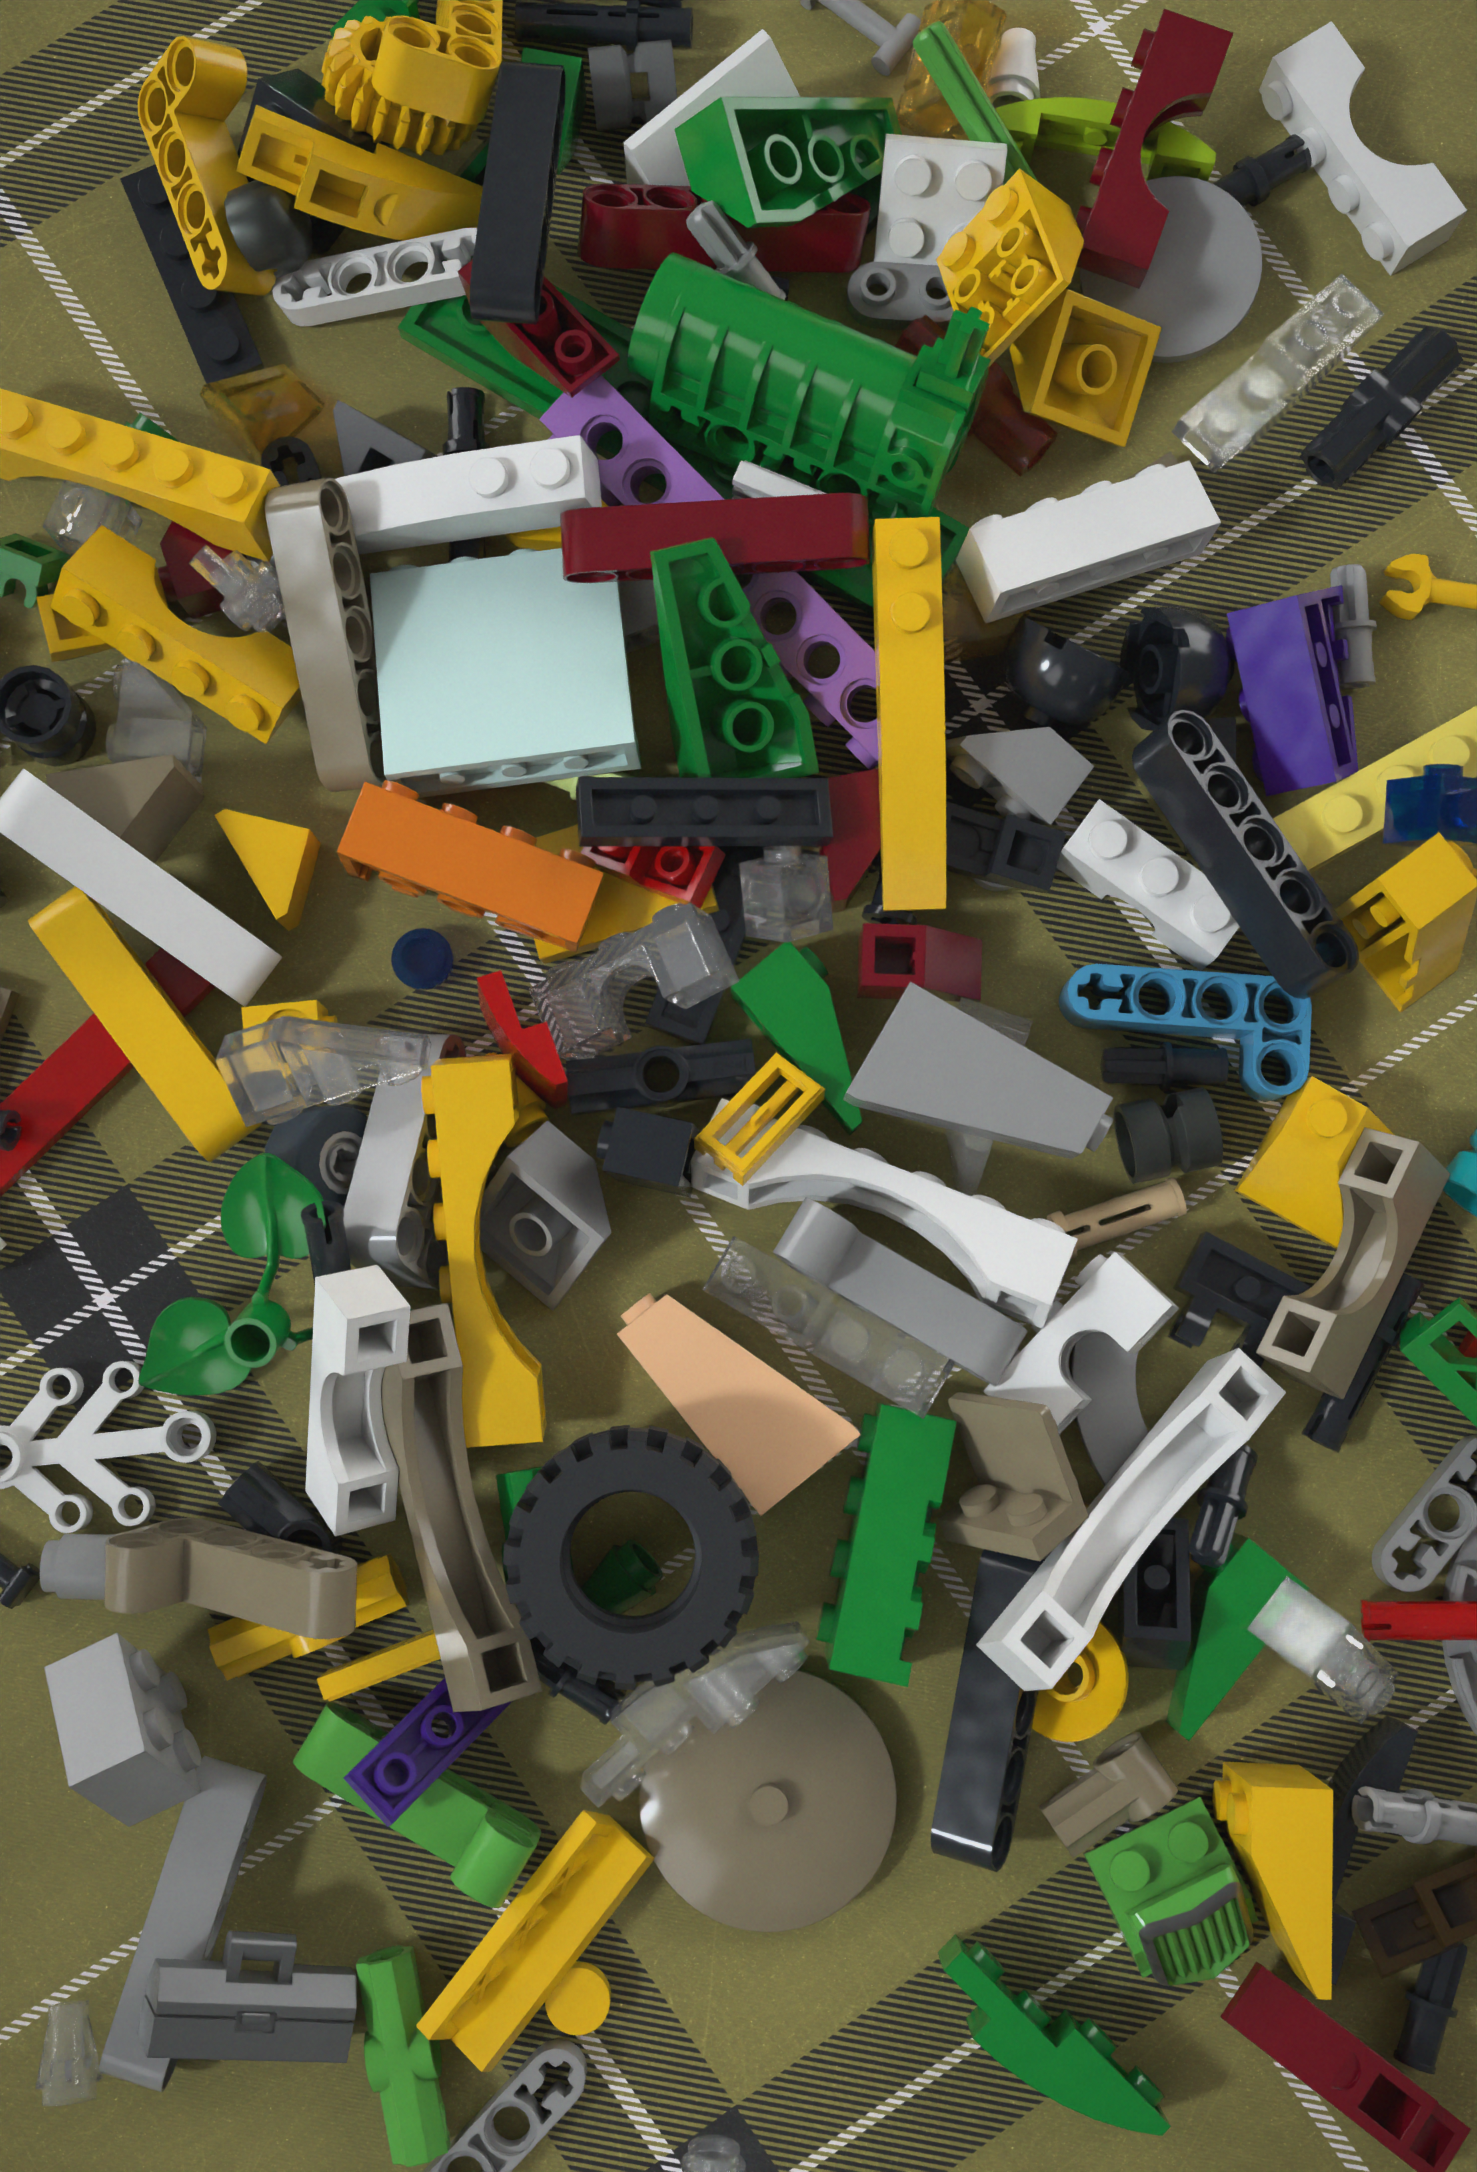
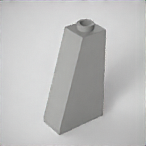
[843,982,1113,1159]

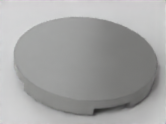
[1080,176,1262,363]

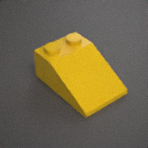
[1212,1762,1333,2000]

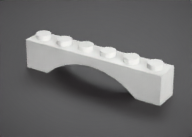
[691,1098,1078,1329]
[976,1348,1286,1691]

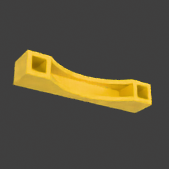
[0,388,280,562]
[421,1053,547,1448]

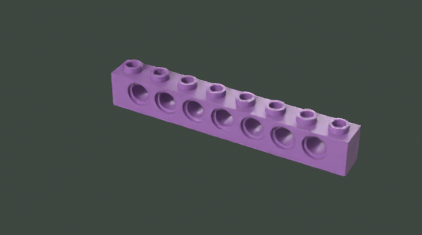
[539,375,878,770]

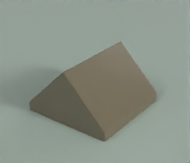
[46,754,204,863]

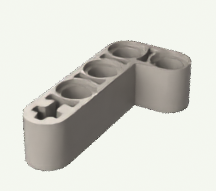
[343,1034,467,1289]
[773,1197,1028,1387]

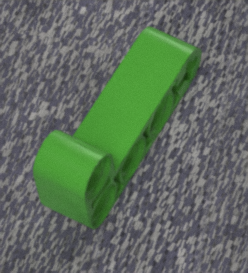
[293,1702,541,1909]

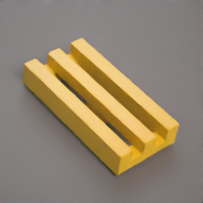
[694,1052,825,1186]
[317,1629,441,1702]

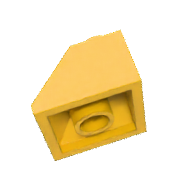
[1009,289,1162,447]
[1234,1076,1394,1249]

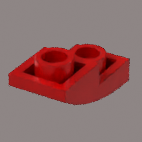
[581,846,726,910]

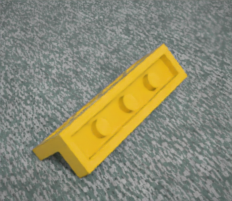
[416,1810,655,2072]

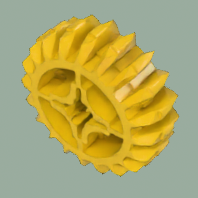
[321,16,478,156]

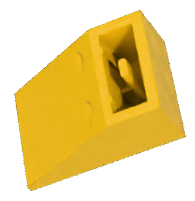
[936,168,1084,366]

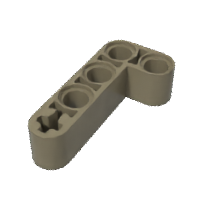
[104,1518,357,1639]

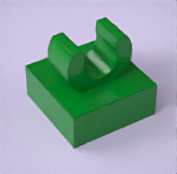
[0,533,71,609]

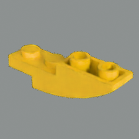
[236,105,483,241]

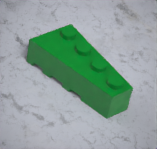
[815,1402,957,1687]

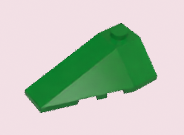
[674,97,902,228]
[650,537,819,778]

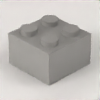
[44,1633,202,1827]

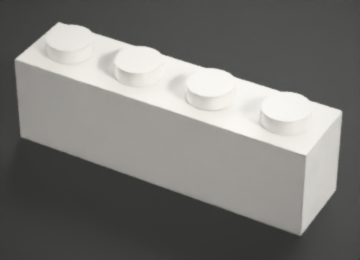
[956,460,1221,624]

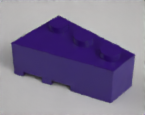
[1226,585,1358,796]

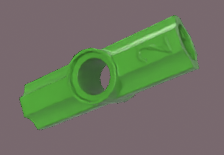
[356,1945,451,2167]

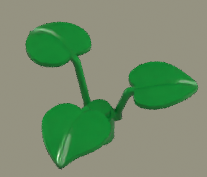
[138,1153,413,1395]

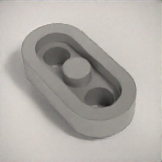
[847,262,954,333]

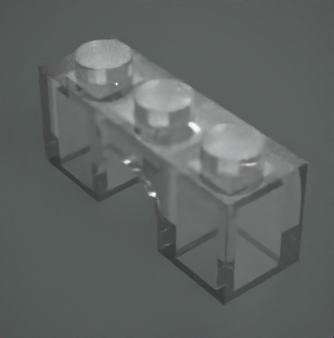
[528,903,739,1061]

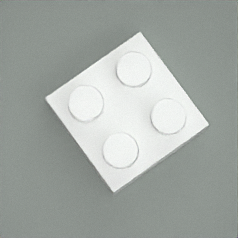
[874,134,1008,265]

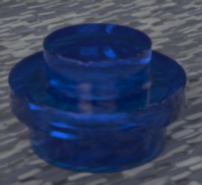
[391,928,454,990]

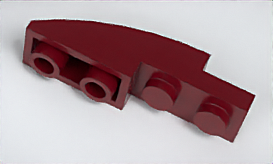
[1220,1961,1471,2172]

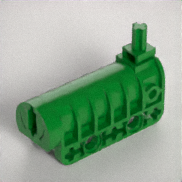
[627,252,991,528]

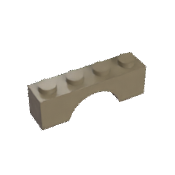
[1256,1127,1450,1399]

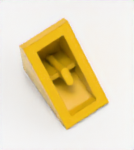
[214,809,321,931]

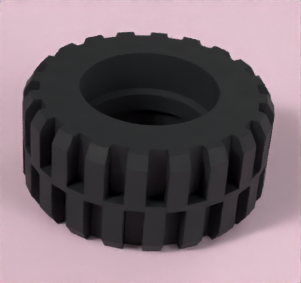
[503,1425,759,1690]

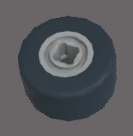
[265,1106,368,1208]

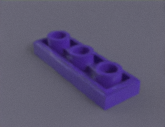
[343,1678,513,1827]

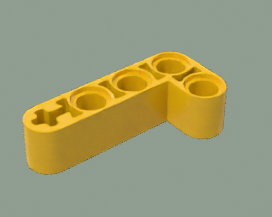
[371,0,503,125]
[138,36,277,296]

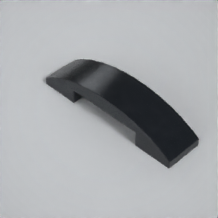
[1327,1716,1418,1985]

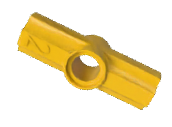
[208,1553,410,1681]

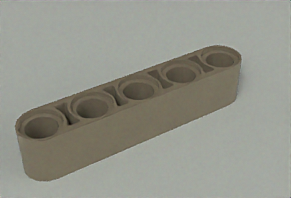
[265,477,387,792]

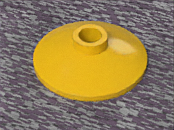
[1032,1621,1129,1742]

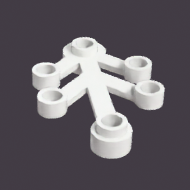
[0,1361,216,1533]

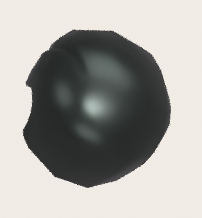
[224,180,313,278]

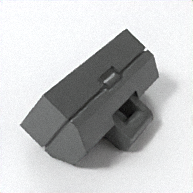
[137,1931,356,2063]

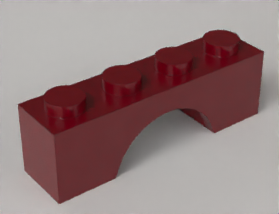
[1075,9,1234,289]

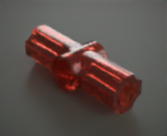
[894,315,1058,477]

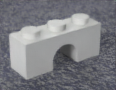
[1057,799,1240,971]
[983,1252,1179,1434]

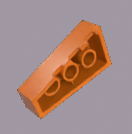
[337,780,604,952]

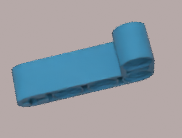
[1058,964,1312,1102]

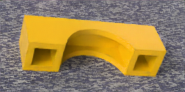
[50,525,302,744]

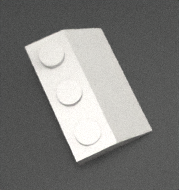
[623,29,800,186]

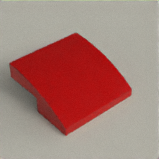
[477,970,568,1109]

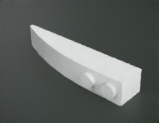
[246,435,602,569]

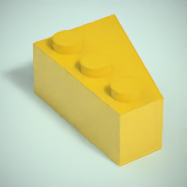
[1334,832,1477,1013]

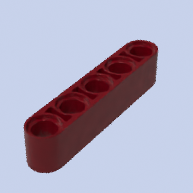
[577,183,871,273]
[560,493,871,583]

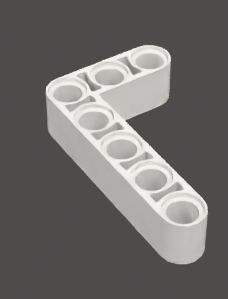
[0,769,282,1007]

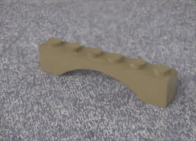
[381,1303,542,1712]

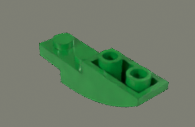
[938,1934,1171,2136]

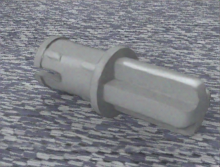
[686,200,786,300]
[1330,564,1377,689]

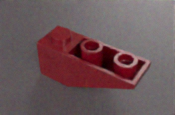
[457,259,620,398]

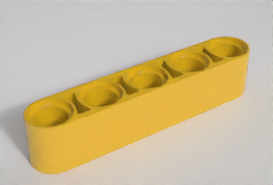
[28,886,262,1163]

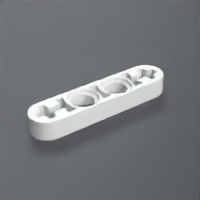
[272,228,477,326]

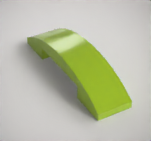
[995,97,1216,182]

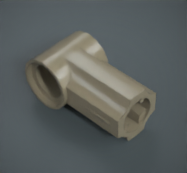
[1039,1732,1178,1858]

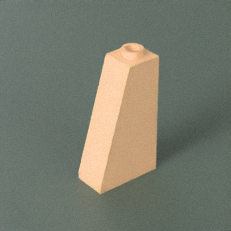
[617,1293,861,1516]

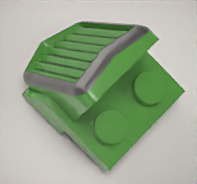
[1084,1797,1258,1986]

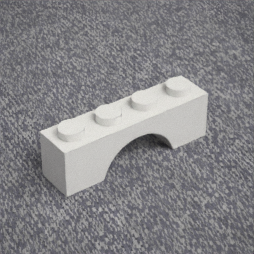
[1259,21,1467,276]
[305,1265,410,1536]

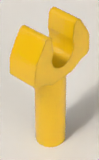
[1379,554,1477,620]

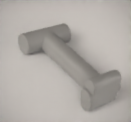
[800,0,924,76]

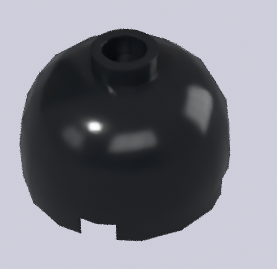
[1120,606,1234,731]
[1003,616,1131,728]

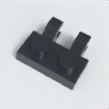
[1168,1231,1311,1368]

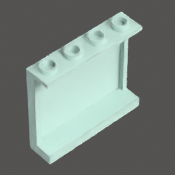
[370,548,641,798]

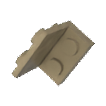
[938,1392,1089,1561]

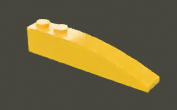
[872,517,946,911]

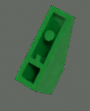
[731,939,862,1136]
[1166,1533,1310,1741]

